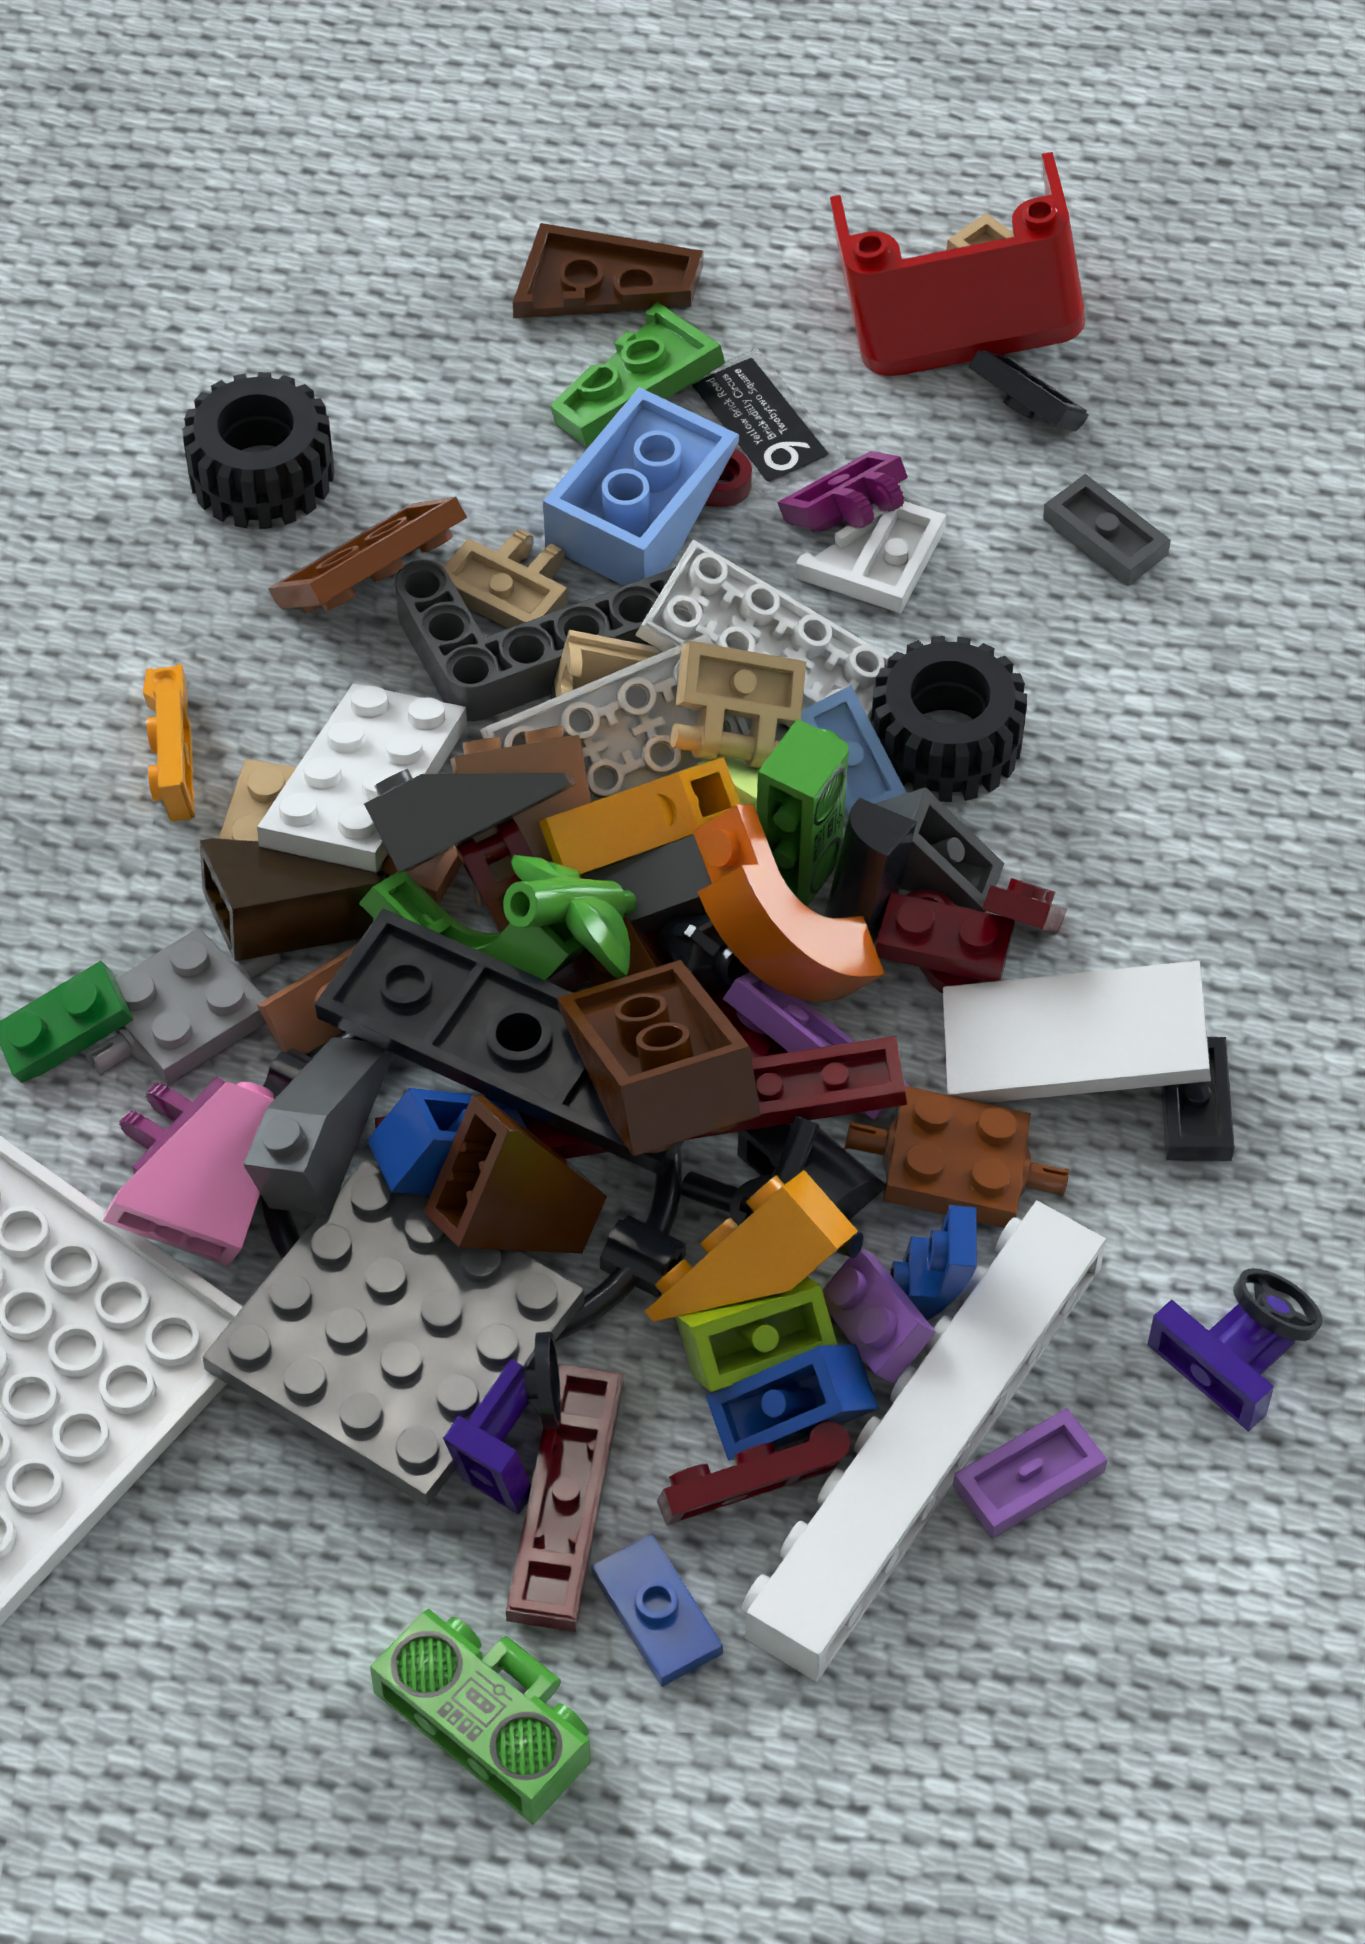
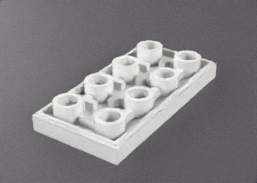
[636,540,890,727]
[480,633,750,802]
[943,960,1211,1103]

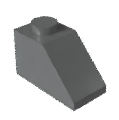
[875,787,1005,912]

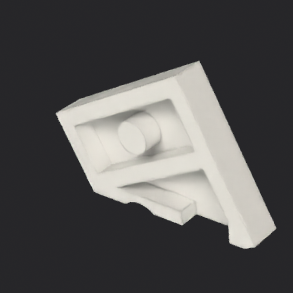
[795,501,946,614]

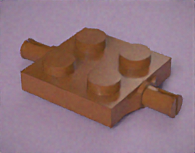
[844,1086,1069,1228]

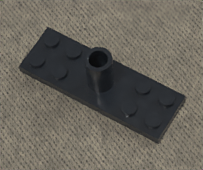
[315,908,685,1176]

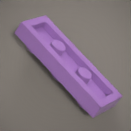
[723,971,910,1120]

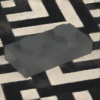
[1043,474,1171,586]

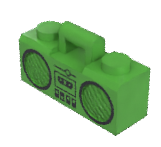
[756,719,849,906]
[370,1609,591,1825]

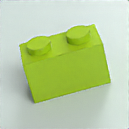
[675,1276,837,1392]

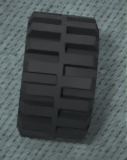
[182,372,335,529]
[871,636,1027,802]

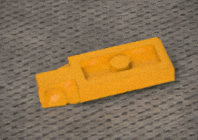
[143,664,195,821]

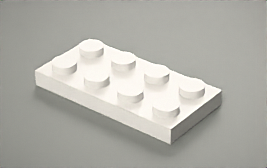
[257,683,467,872]

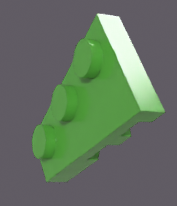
[550,302,725,447]

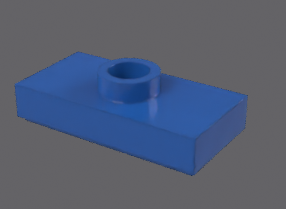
[591,1534,723,1687]

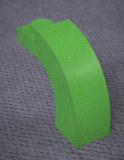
[359,872,585,981]

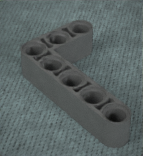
[395,560,676,722]

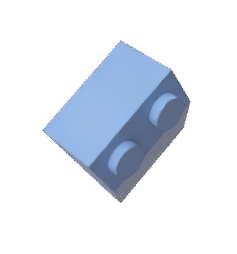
[543,387,739,586]

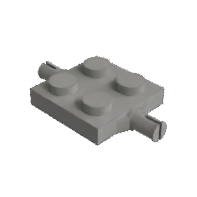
[86,927,281,1085]

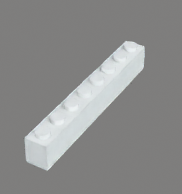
[742,1200,1106,1682]

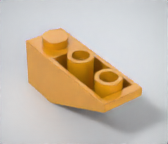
[539,757,741,875]
[644,1170,858,1322]

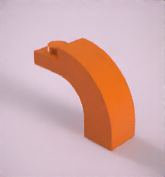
[693,804,885,1002]

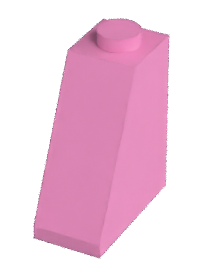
[102,1081,275,1266]

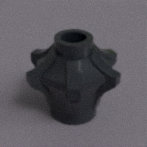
[658,913,749,998]

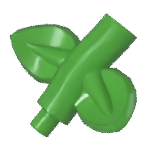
[503,855,637,979]

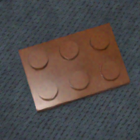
[268,497,467,613]

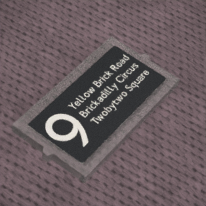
[680,348,845,498]

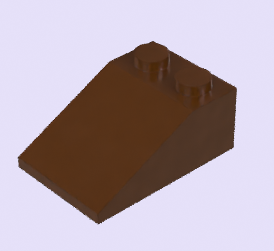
[557,960,761,1156]

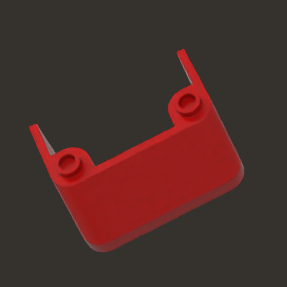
[830,152,1085,376]

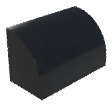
[824,798,917,944]
[737,1120,885,1220]

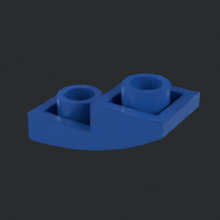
[890,1205,977,1321]

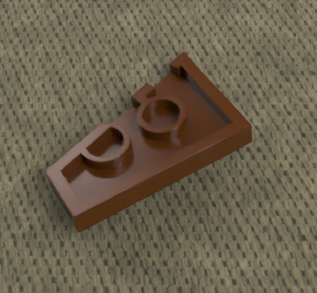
[513,223,704,318]

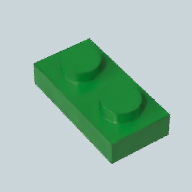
[0,960,134,1083]

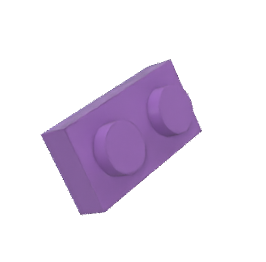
[822,1249,936,1384]
[953,1408,1107,1539]

